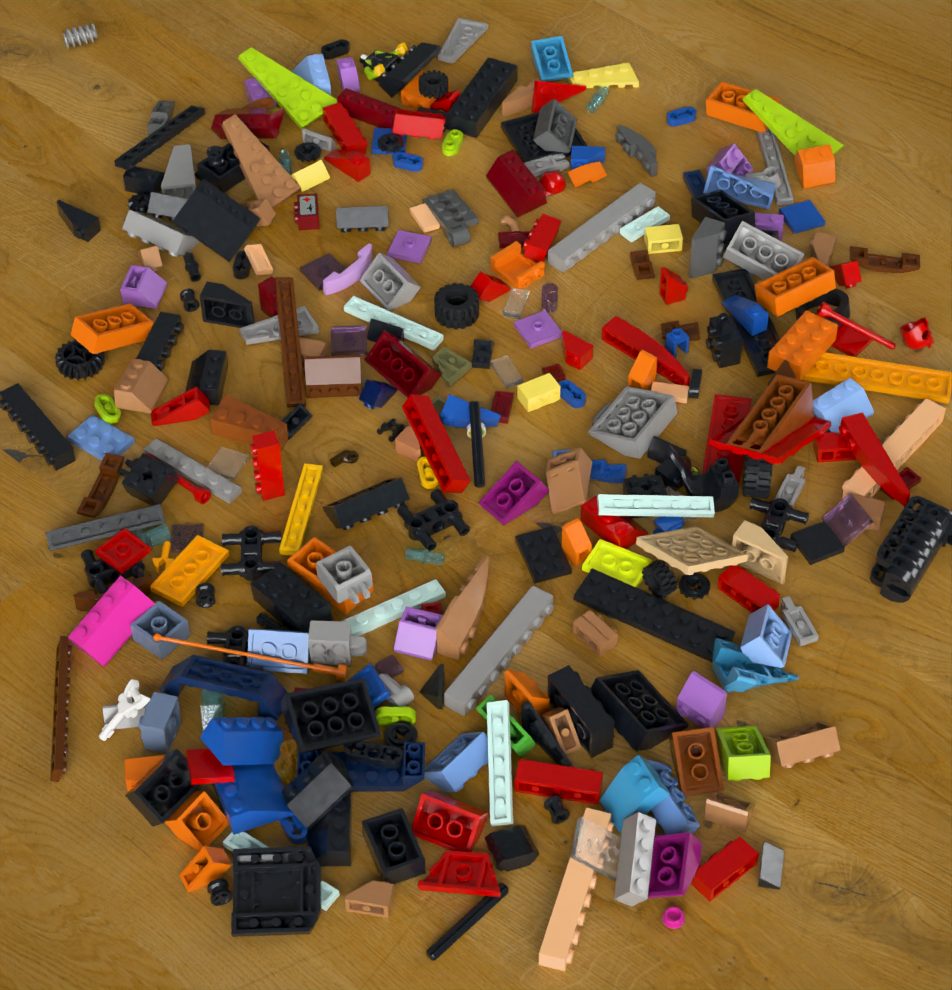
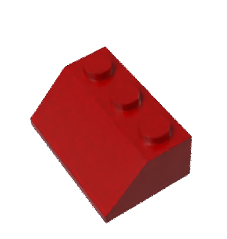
[580,496,648,549]
[411,790,488,852]

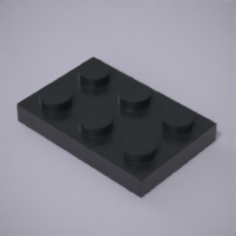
[515,527,572,584]

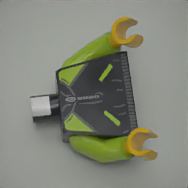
[360,43,408,83]

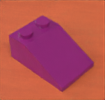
[478,461,549,525]
[648,832,703,898]

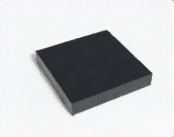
[790,521,845,565]

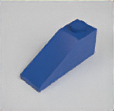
[722,295,769,336]
[440,394,501,428]

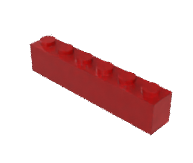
[402,394,471,493]

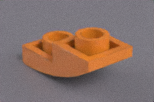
[568,162,607,188]

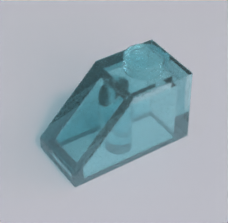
[201,689,225,733]

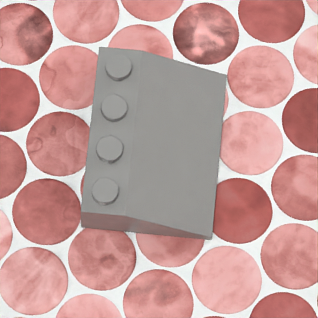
[588,386,678,459]

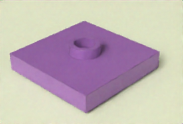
[388,230,432,264]
[514,310,562,349]

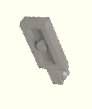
[774,466,806,507]
[781,596,819,646]

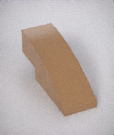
[502,79,540,116]

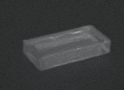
[503,288,529,319]
[491,355,523,389]

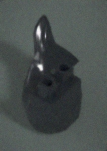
[665,443,739,512]

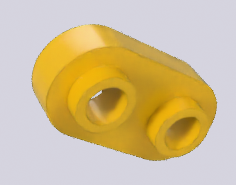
[417,456,439,489]

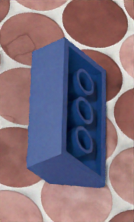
[200,717,284,766]

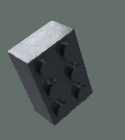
[125,749,201,827]
[362,808,426,884]

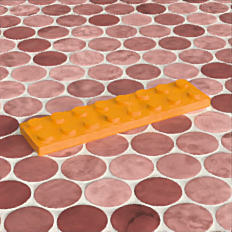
[802,352,952,403]

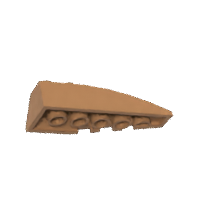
[436,555,489,660]

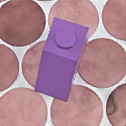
[336,57,360,92]

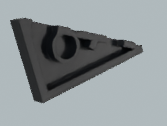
[522,701,573,767]

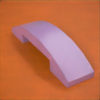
[323,243,373,295]

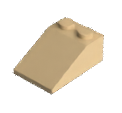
[732,520,788,584]

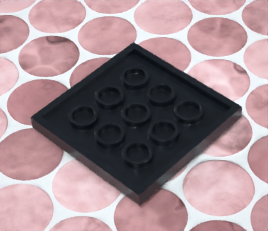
[501,112,587,163]

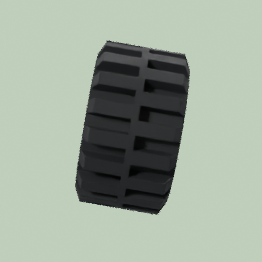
[434,283,479,330]
[742,455,773,498]

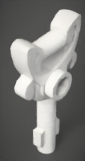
[99,679,150,741]

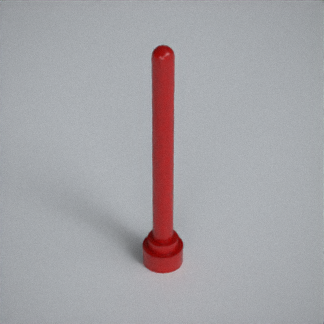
[816,302,896,349]
[144,453,211,504]

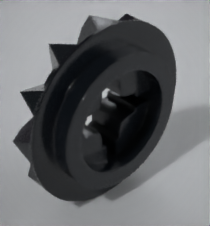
[378,133,404,154]
[294,142,321,162]
[128,192,151,213]
[678,573,710,600]
[384,721,418,751]

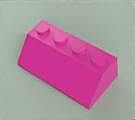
[68,576,155,667]

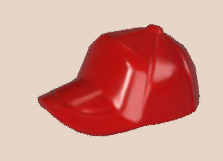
[538,171,566,196]

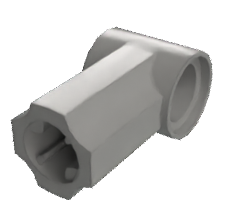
[746,166,782,189]
[379,673,414,707]

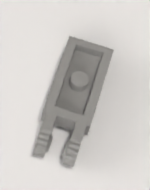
[524,153,570,177]

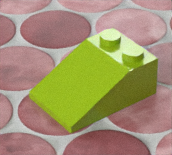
[715,726,771,781]

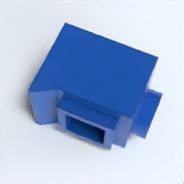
[664,328,689,358]
[653,516,685,534]

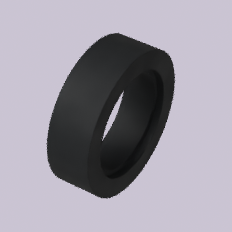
[795,289,850,327]

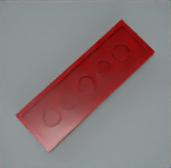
[702,394,752,484]

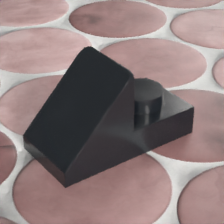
[472,339,494,369]

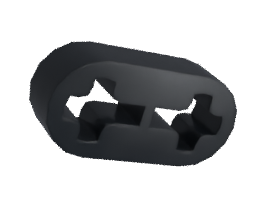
[321,40,350,60]
[233,251,251,279]
[689,369,702,399]

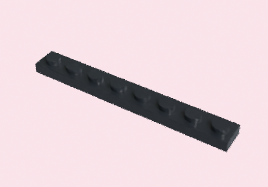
[114,105,205,170]

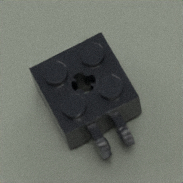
[706,313,742,368]
[118,453,179,506]
[623,474,668,519]

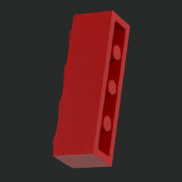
[322,102,368,155]
[250,430,285,501]
[515,759,603,805]

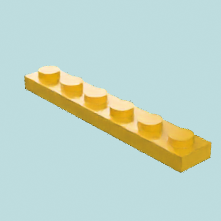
[279,463,323,556]

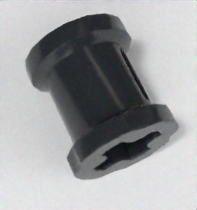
[180,289,200,312]
[544,795,570,824]

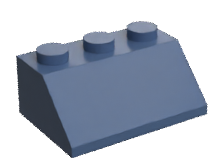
[424,732,488,792]

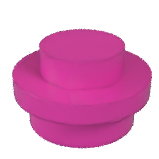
[662,907,685,929]

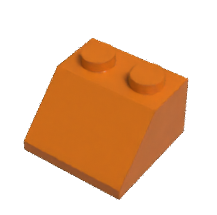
[793,144,835,189]
[505,670,550,717]
[164,791,229,851]

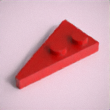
[531,81,586,113]

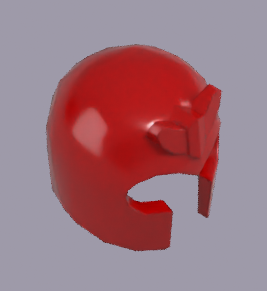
[900,317,934,350]

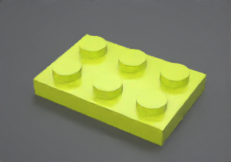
[582,539,653,588]

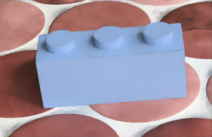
[292,54,331,96]
[813,378,874,434]
[740,604,792,668]

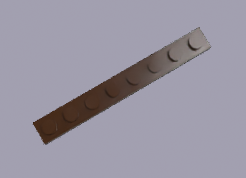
[274,277,306,407]
[50,636,72,782]

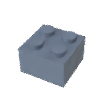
[130,601,190,660]
[138,692,182,754]

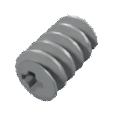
[62,22,98,49]

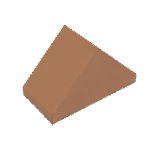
[395,424,421,462]

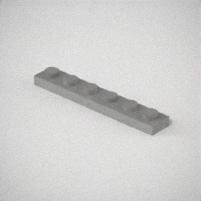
[144,438,242,504]

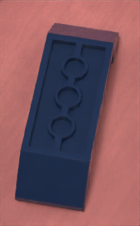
[159,655,288,721]
[296,742,425,792]

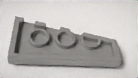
[438,18,488,63]
[239,306,320,345]

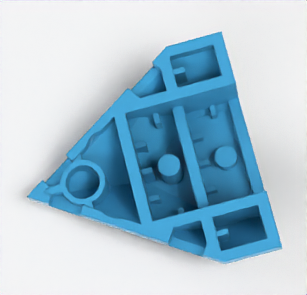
[712,638,799,693]

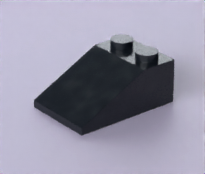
[200,282,254,328]

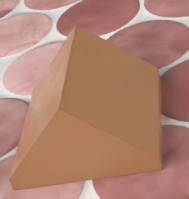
[704,791,755,832]

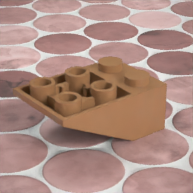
[546,447,592,514]

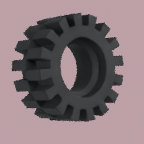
[419,70,448,99]
[642,560,678,599]

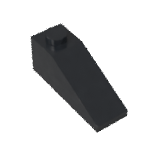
[56,200,101,242]

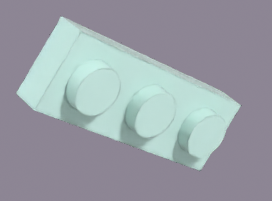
[620,206,670,242]

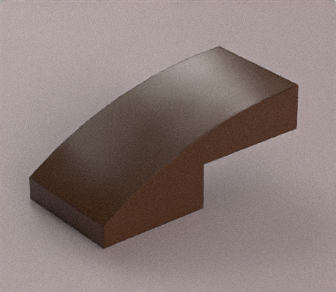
[630,250,655,280]
[661,320,700,341]

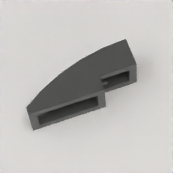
[148,101,175,136]

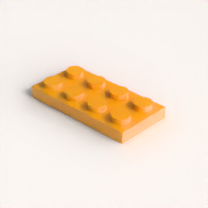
[150,535,229,607]

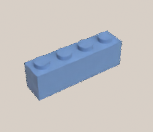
[703,165,776,210]
[646,759,700,835]

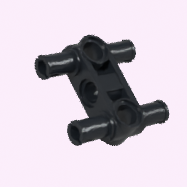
[397,489,470,552]
[750,497,809,553]
[221,525,281,581]
[81,550,146,594]
[207,626,264,671]

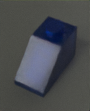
[358,379,398,409]

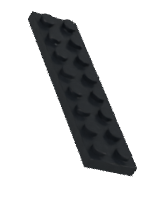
[712,269,780,377]
[573,568,735,662]

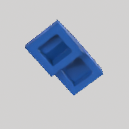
[590,460,627,483]

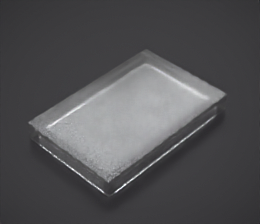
[571,817,621,881]

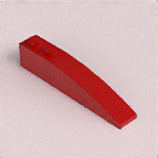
[602,316,690,386]
[839,412,910,507]

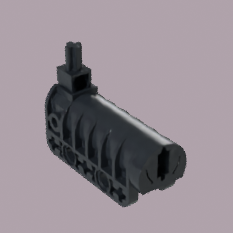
[870,496,952,603]

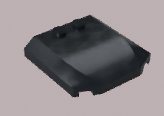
[231,846,322,937]

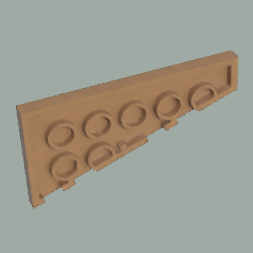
[221,114,301,209]

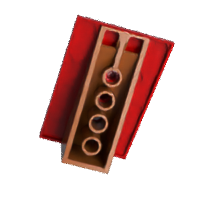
[709,374,831,464]

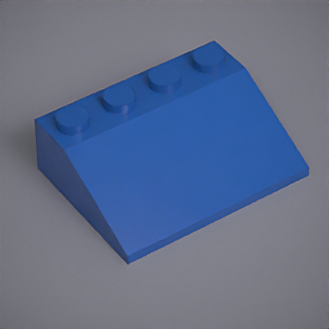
[212,764,295,835]

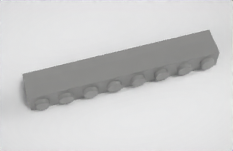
[548,183,656,273]
[444,586,554,716]

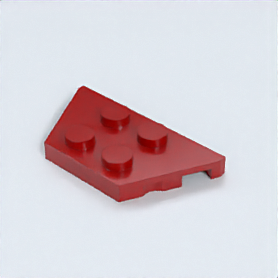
[418,850,501,897]

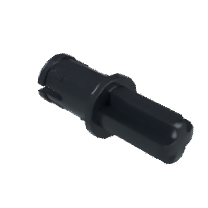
[183,252,201,282]

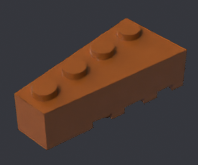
[210,394,288,452]

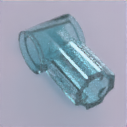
[132,524,171,550]

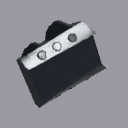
[485,825,539,872]

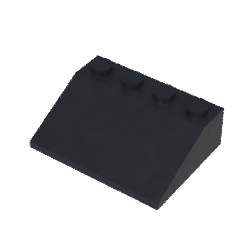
[172,179,260,262]
[590,670,689,752]
[281,678,381,754]

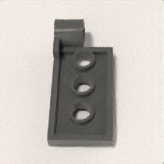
[422,189,479,248]

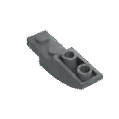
[615,125,658,177]

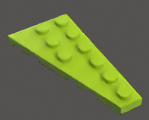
[238,47,338,130]
[743,89,844,156]

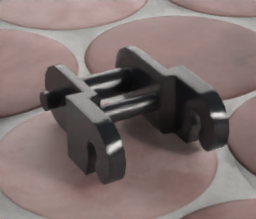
[377,418,404,442]

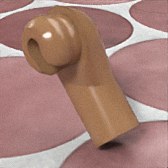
[500,214,520,232]

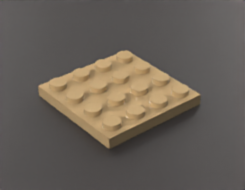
[636,526,748,575]

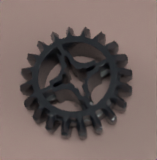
[55,339,105,381]

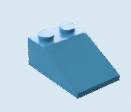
[530,36,573,82]
[599,755,670,834]

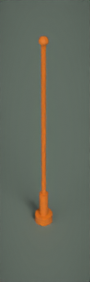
[153,633,347,681]

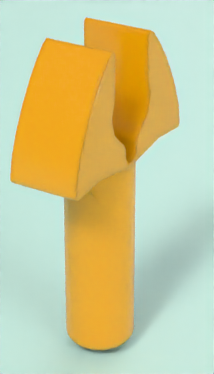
[153,541,174,573]

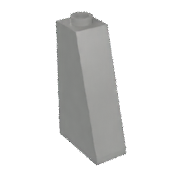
[161,144,196,198]

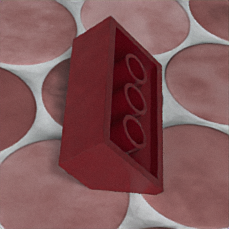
[337,88,404,128]
[211,108,285,139]
[486,150,547,218]
[364,330,442,398]

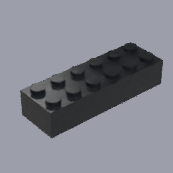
[447,57,517,138]

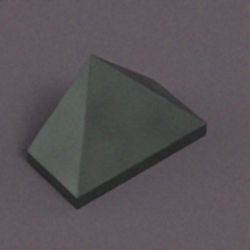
[419,664,445,709]

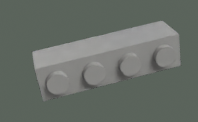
[614,812,656,907]

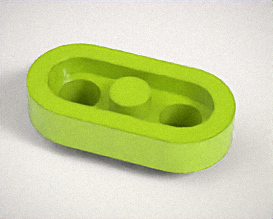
[442,129,463,156]
[94,394,121,424]
[375,706,416,726]

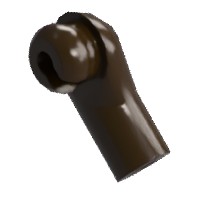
[330,450,359,467]

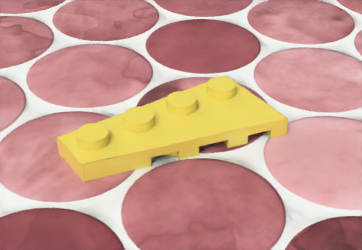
[568,63,639,88]

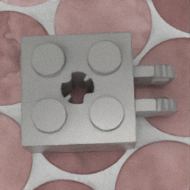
[316,545,372,604]
[308,620,367,666]

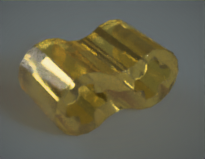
[274,739,298,784]

